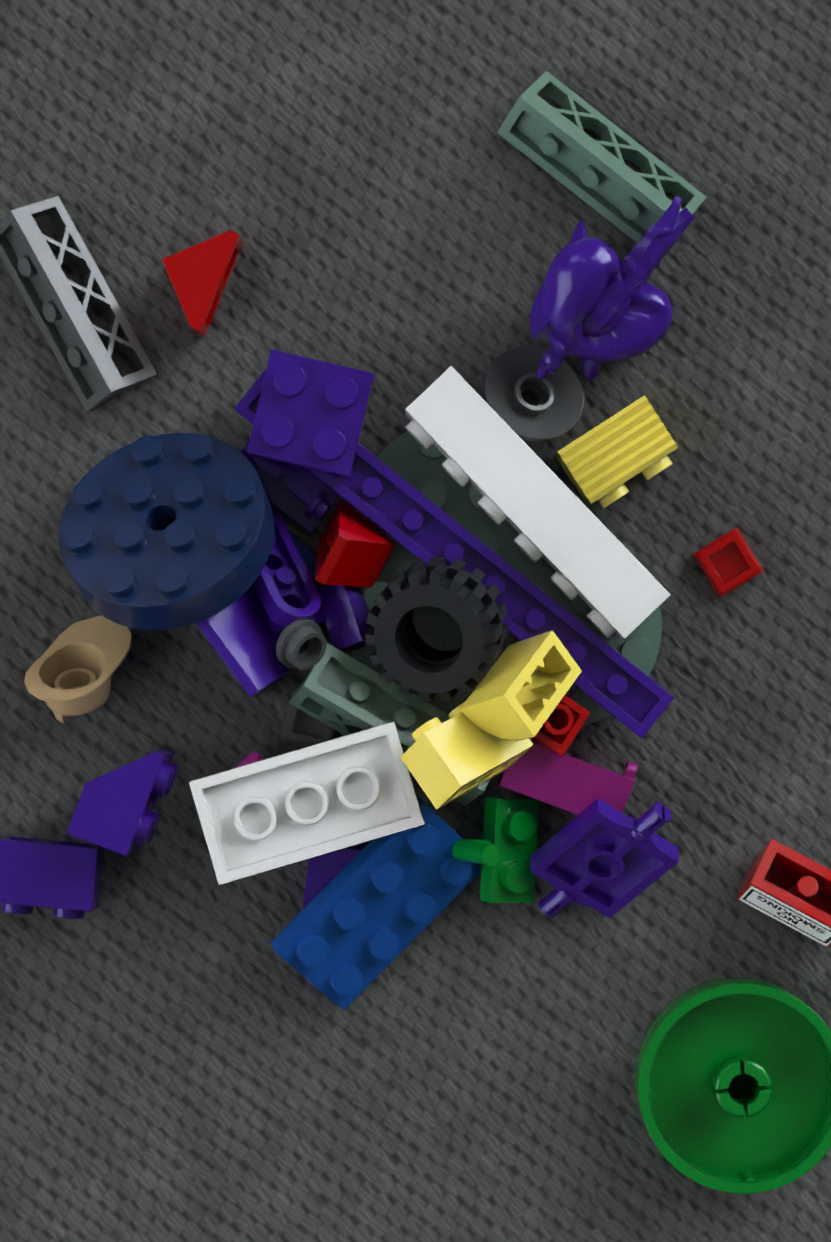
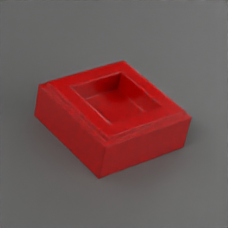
[692,527,764,598]

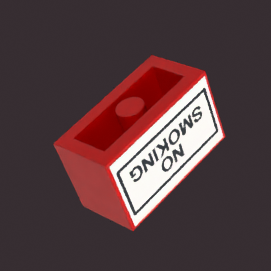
[736,839,831,948]

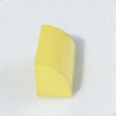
[459,630,582,740]

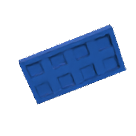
[270,795,482,1011]

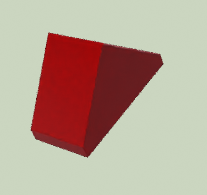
[162,230,243,338]
[315,501,395,588]

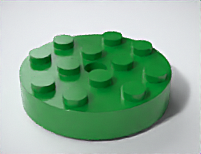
[635,978,831,1194]

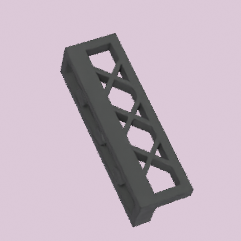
[0,196,157,413]

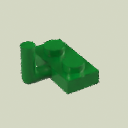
[452,797,539,903]

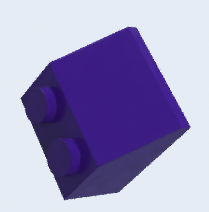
[196,584,293,697]

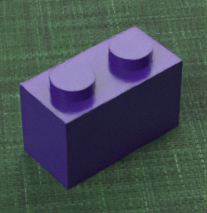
[0,836,104,919]

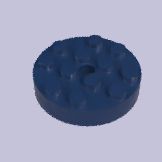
[59,433,275,630]

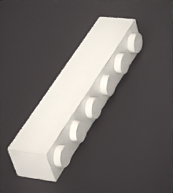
[405,366,671,639]

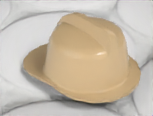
[24,615,132,724]

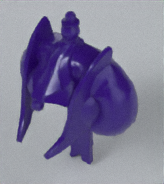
[530,196,695,380]

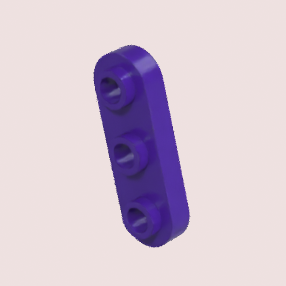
[253,503,321,628]

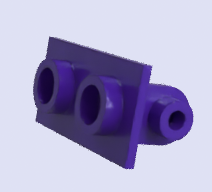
[240,442,340,534]

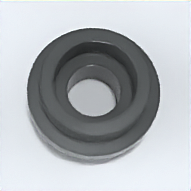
[276,620,326,670]

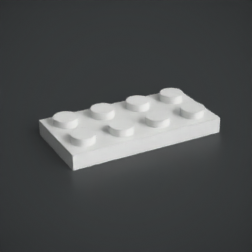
[189,721,424,885]

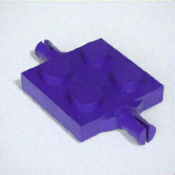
[530,798,679,918]

